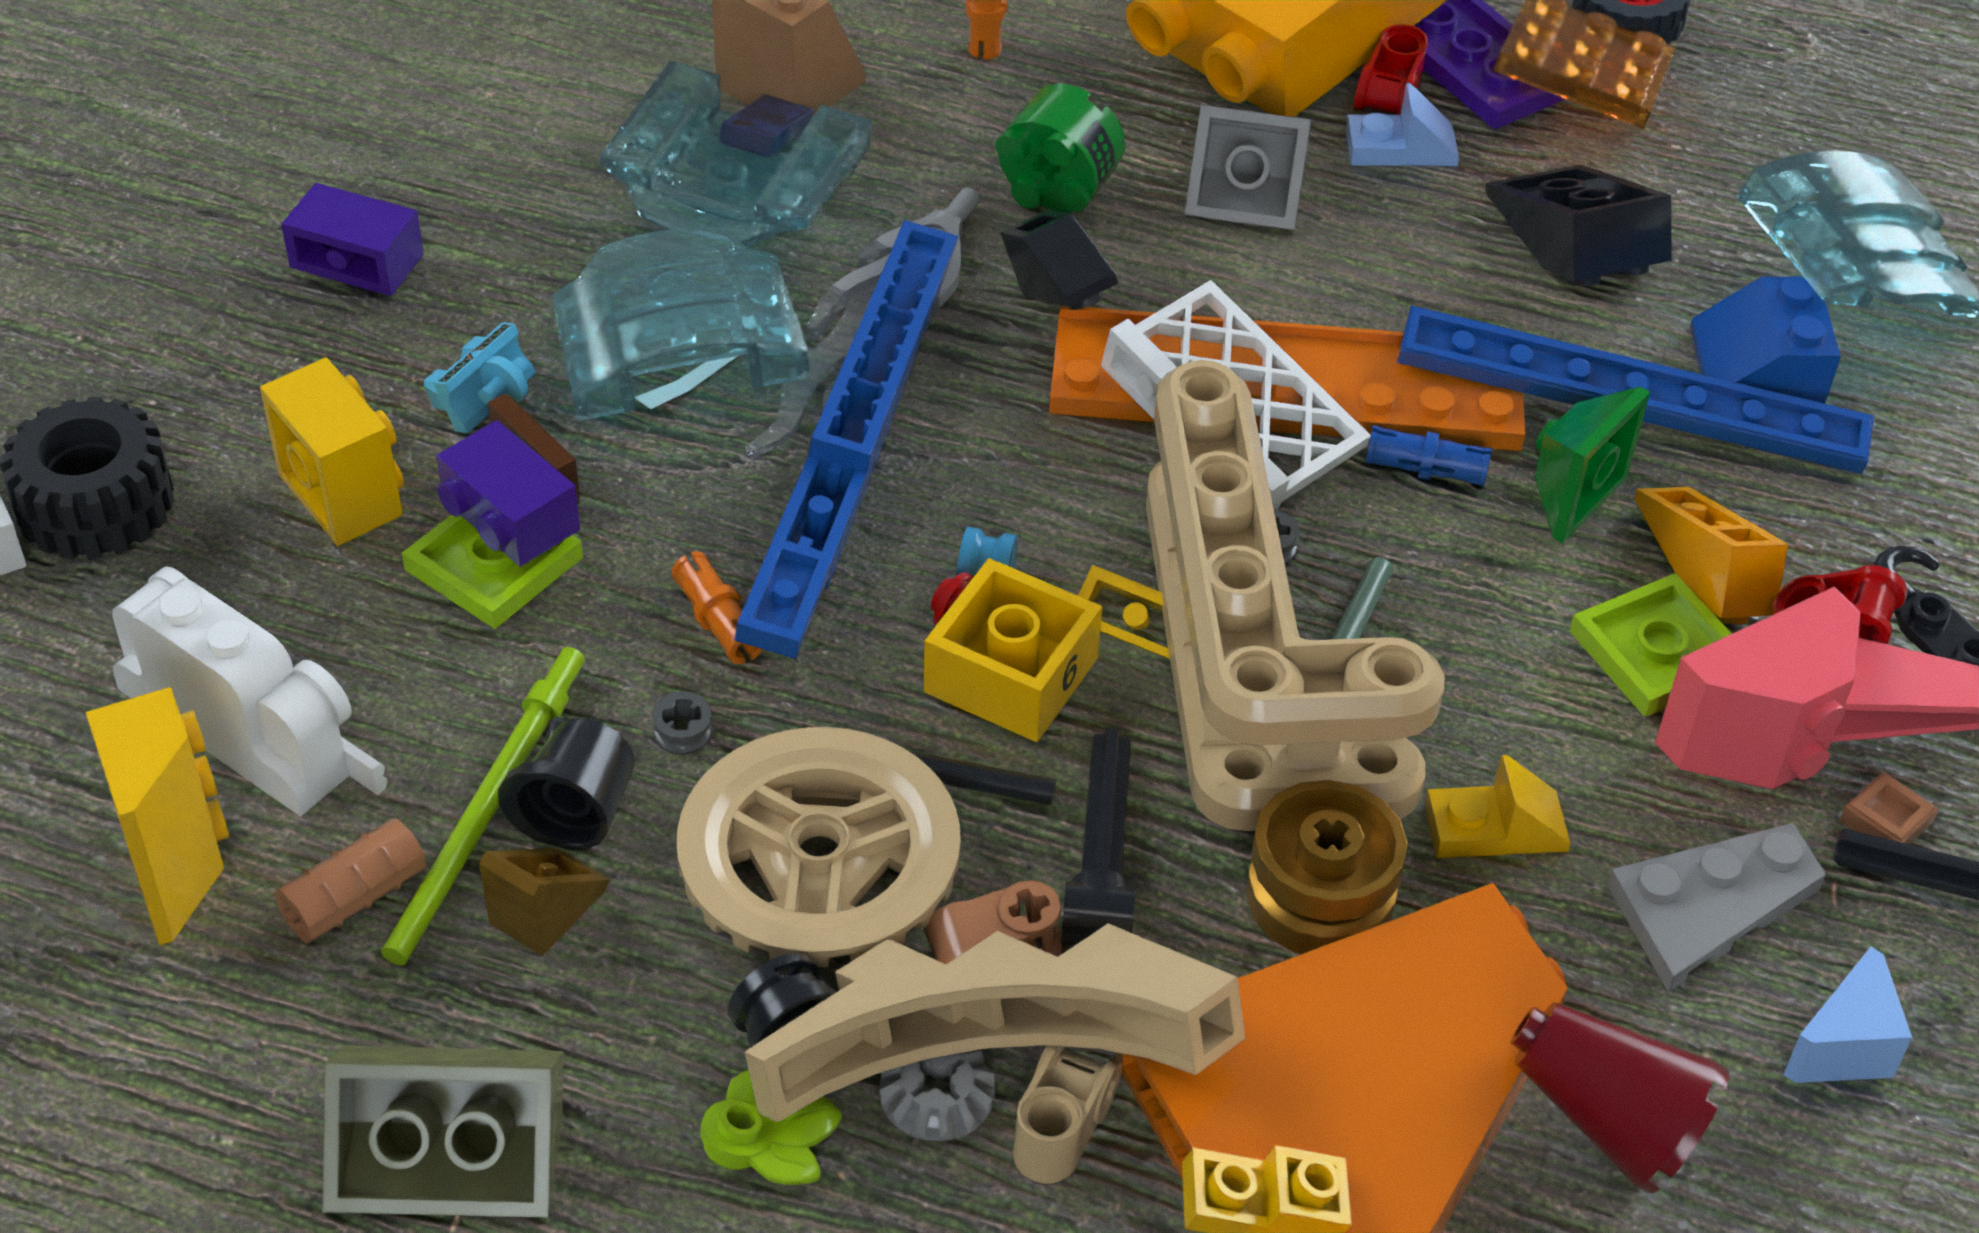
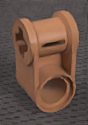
[924,880,1063,964]

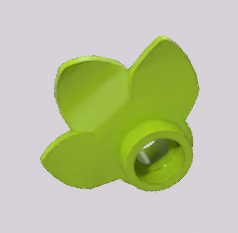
[700,1070,842,1185]

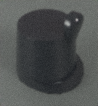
[498,716,634,850]

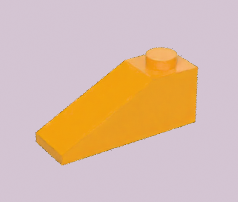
[1635,487,1788,625]

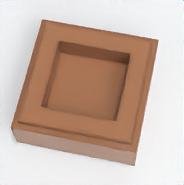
[1840,771,1939,845]

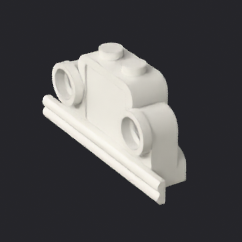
[112,567,387,817]

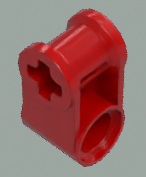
[1354,24,1428,115]
[1772,565,1908,644]

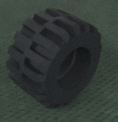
[0,397,174,560]

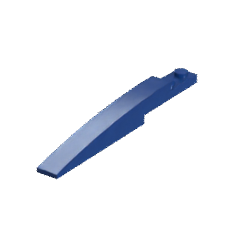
[734,220,958,659]

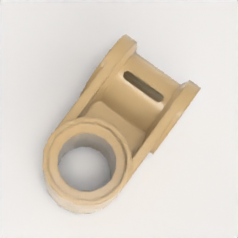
[1013,1046,1122,1184]

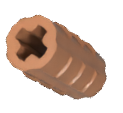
[274,818,427,944]

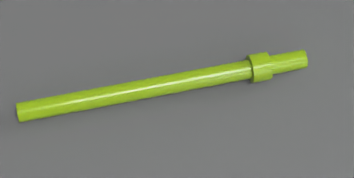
[381,647,585,966]

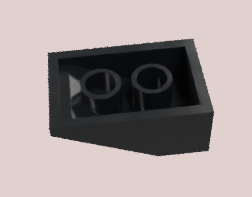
[1486,165,1672,286]

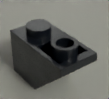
[1000,210,1119,310]

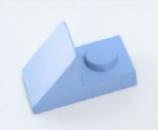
[1345,83,1459,166]

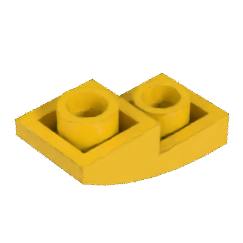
[1182,1145,1352,1233]

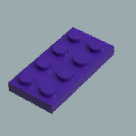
[1414,0,1579,130]

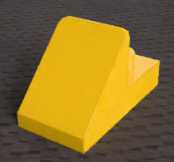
[1424,755,1571,858]

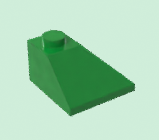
[1534,386,1650,544]

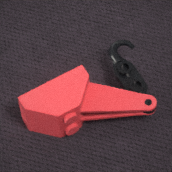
[1655,545,1979,789]

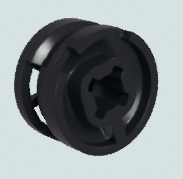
[728,953,836,1048]

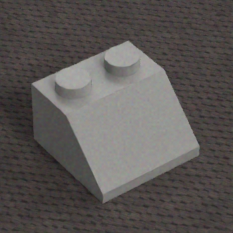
[1184,105,1311,231]

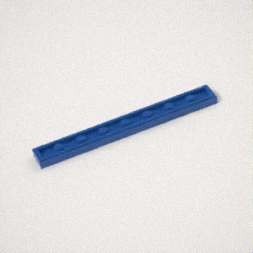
[1397,305,1874,474]

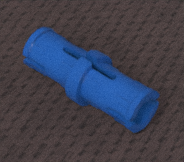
[1366,425,1492,486]

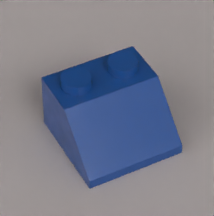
[1690,276,1841,404]

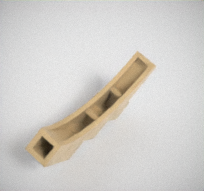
[745,923,1245,1122]

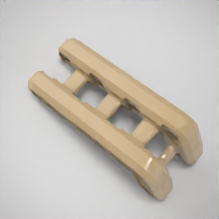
[1146,360,1444,831]

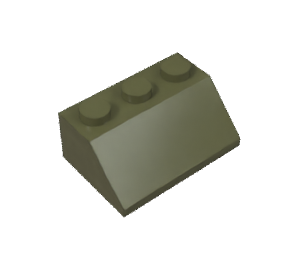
[322,1046,564,1218]

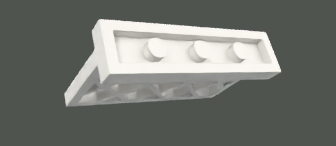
[1101,280,1371,510]

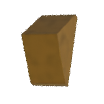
[479,848,611,956]

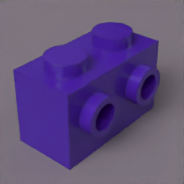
[281,183,424,296]
[436,420,580,567]

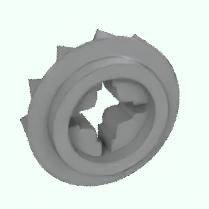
[879,1050,995,1141]

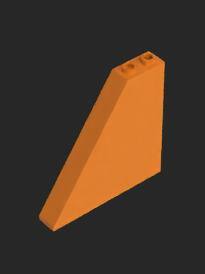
[1115,883,1568,1233]

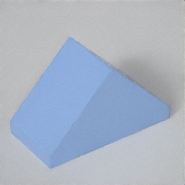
[1783,947,1912,1083]

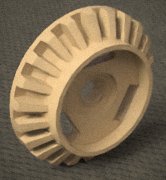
[676,727,961,967]

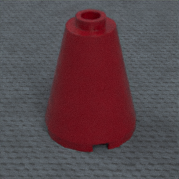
[1510,1002,1729,1194]

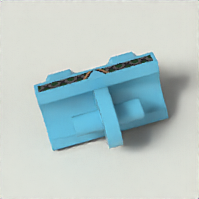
[424,322,536,433]

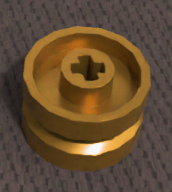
[1246,779,1408,954]

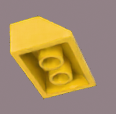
[85,687,229,946]

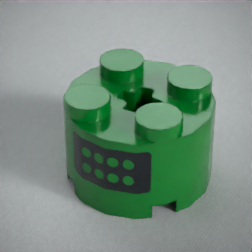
[995,83,1126,213]

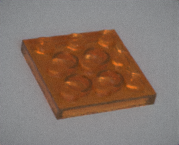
[1493,0,1675,129]

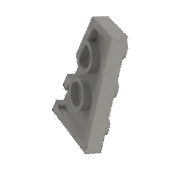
[1607,823,1826,992]

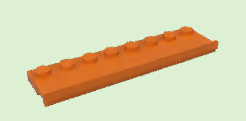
[1049,306,1525,451]

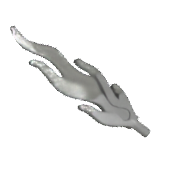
[744,187,980,457]

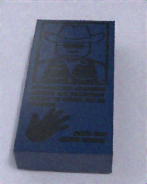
[719,94,814,158]

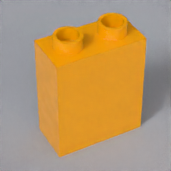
[1126,0,1447,117]

